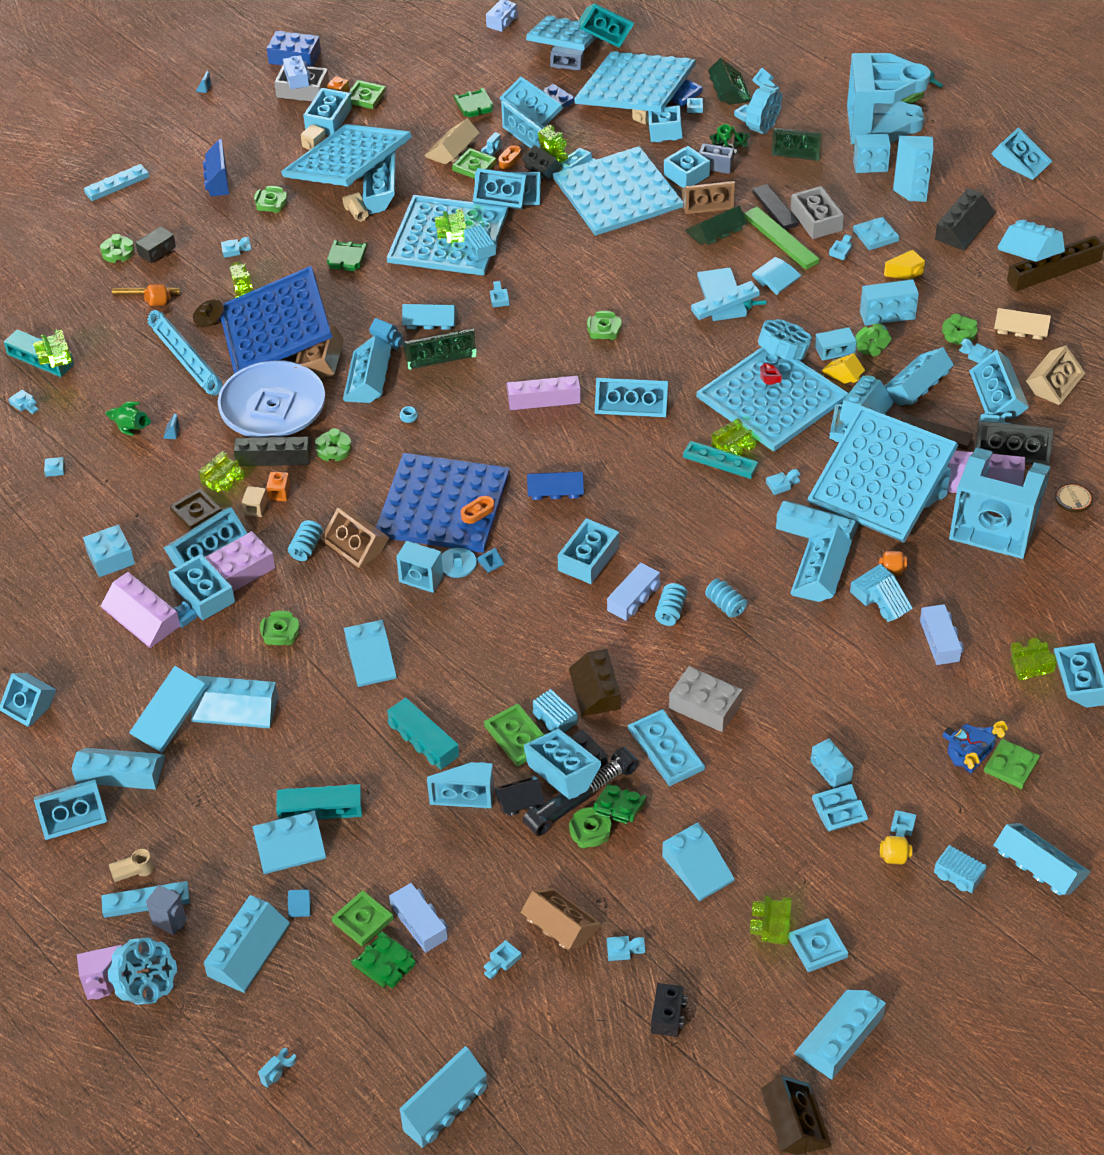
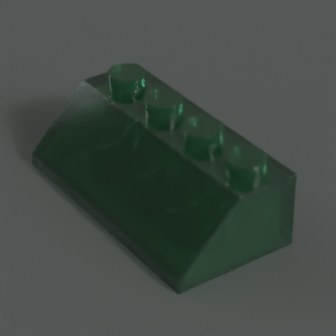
[403,328,476,370]

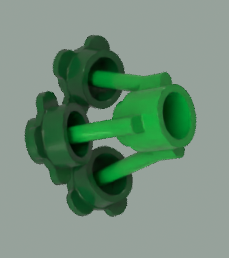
[710,124,750,155]

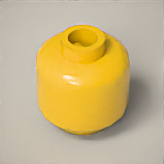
[880,836,912,865]

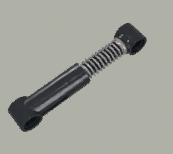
[522,747,639,837]

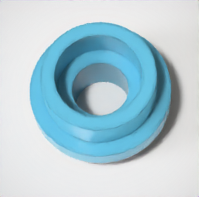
[400,406,418,423]

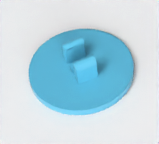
[441,548,477,578]

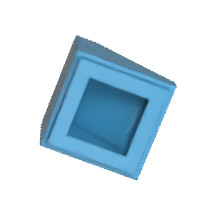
[196,71,211,93]
[164,414,180,439]
[477,548,504,573]
[288,890,311,917]

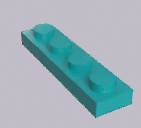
[683,441,758,479]

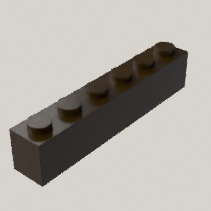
[1007,235,1104,291]

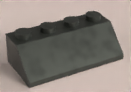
[935,188,995,251]
[975,421,1054,465]
[234,437,312,466]

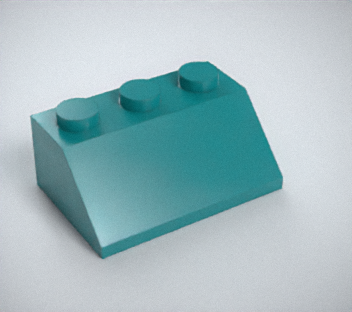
[579,3,634,48]

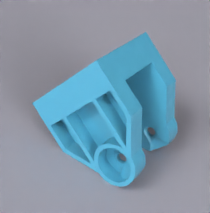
[847,53,930,144]
[949,448,1051,559]

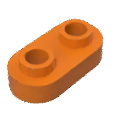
[461,496,494,524]

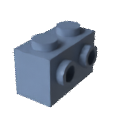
[550,46,584,70]
[699,143,734,174]
[146,885,186,935]

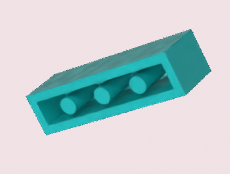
[4,330,74,377]
[387,697,459,770]
[276,784,362,820]

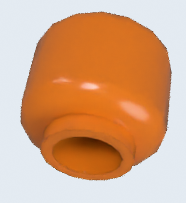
[144,284,170,306]
[879,551,907,576]

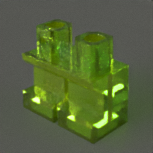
[538,124,568,163]
[434,208,466,243]
[229,261,253,298]
[33,329,72,368]
[711,418,756,456]
[199,451,245,493]
[1010,638,1057,680]
[750,896,792,945]

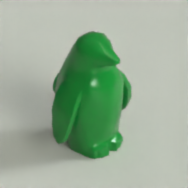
[105,401,151,436]

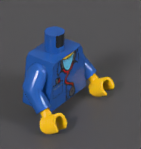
[943,721,1008,774]

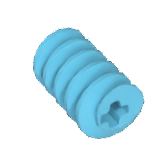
[288,520,324,561]
[705,578,748,618]
[655,583,687,626]

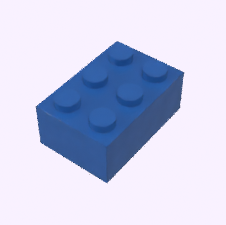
[267,31,321,67]

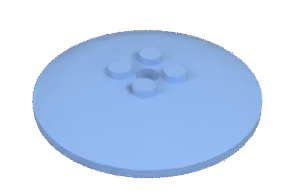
[218,361,325,438]

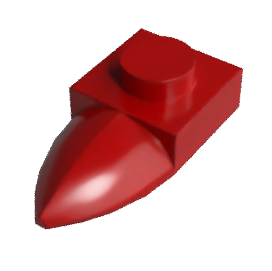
[760,363,782,385]

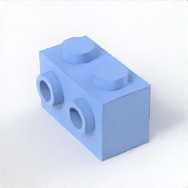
[486,0,518,32]
[283,56,311,89]

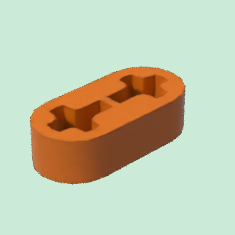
[499,145,521,169]

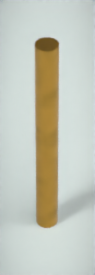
[112,288,180,295]

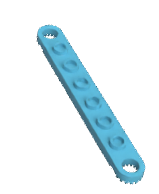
[147,310,222,396]

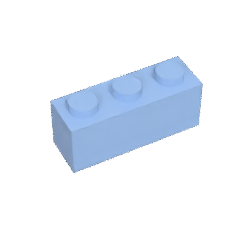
[607,563,661,621]
[920,604,964,665]
[389,883,448,953]

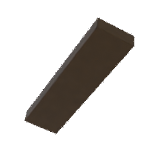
[901,414,973,450]

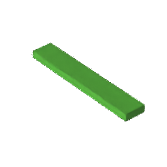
[744,207,819,270]

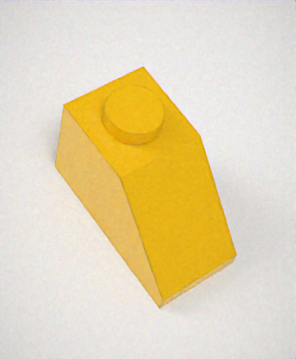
[884,250,925,280]
[821,353,865,384]

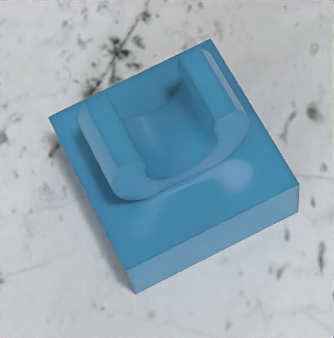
[174,601,197,628]

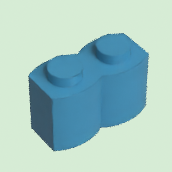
[369,318,403,350]

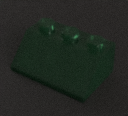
[708,58,752,105]
[772,128,823,161]
[685,205,747,245]

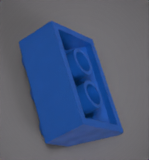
[203,139,229,197]
[527,471,584,500]

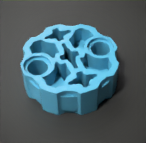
[746,84,783,134]
[758,319,812,360]
[108,938,177,1004]

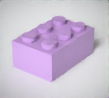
[205,531,275,592]

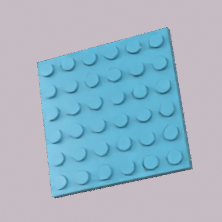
[575,51,696,112]
[281,124,412,186]
[553,146,683,236]
[387,195,508,276]
[696,347,848,451]
[807,406,958,543]

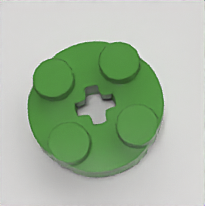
[254,186,287,213]
[100,234,134,263]
[587,311,622,340]
[942,314,978,345]
[855,324,891,356]
[315,428,352,461]
[260,611,300,645]
[569,807,611,848]

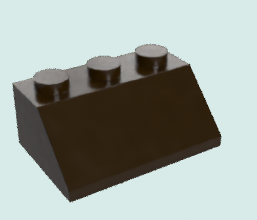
[569,649,621,716]
[761,1075,831,1155]

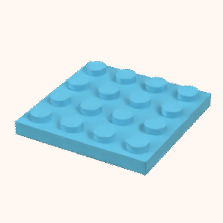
[526,15,597,51]

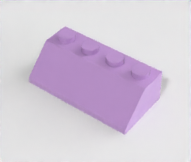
[506,376,580,410]
[947,451,1025,493]
[101,572,180,648]

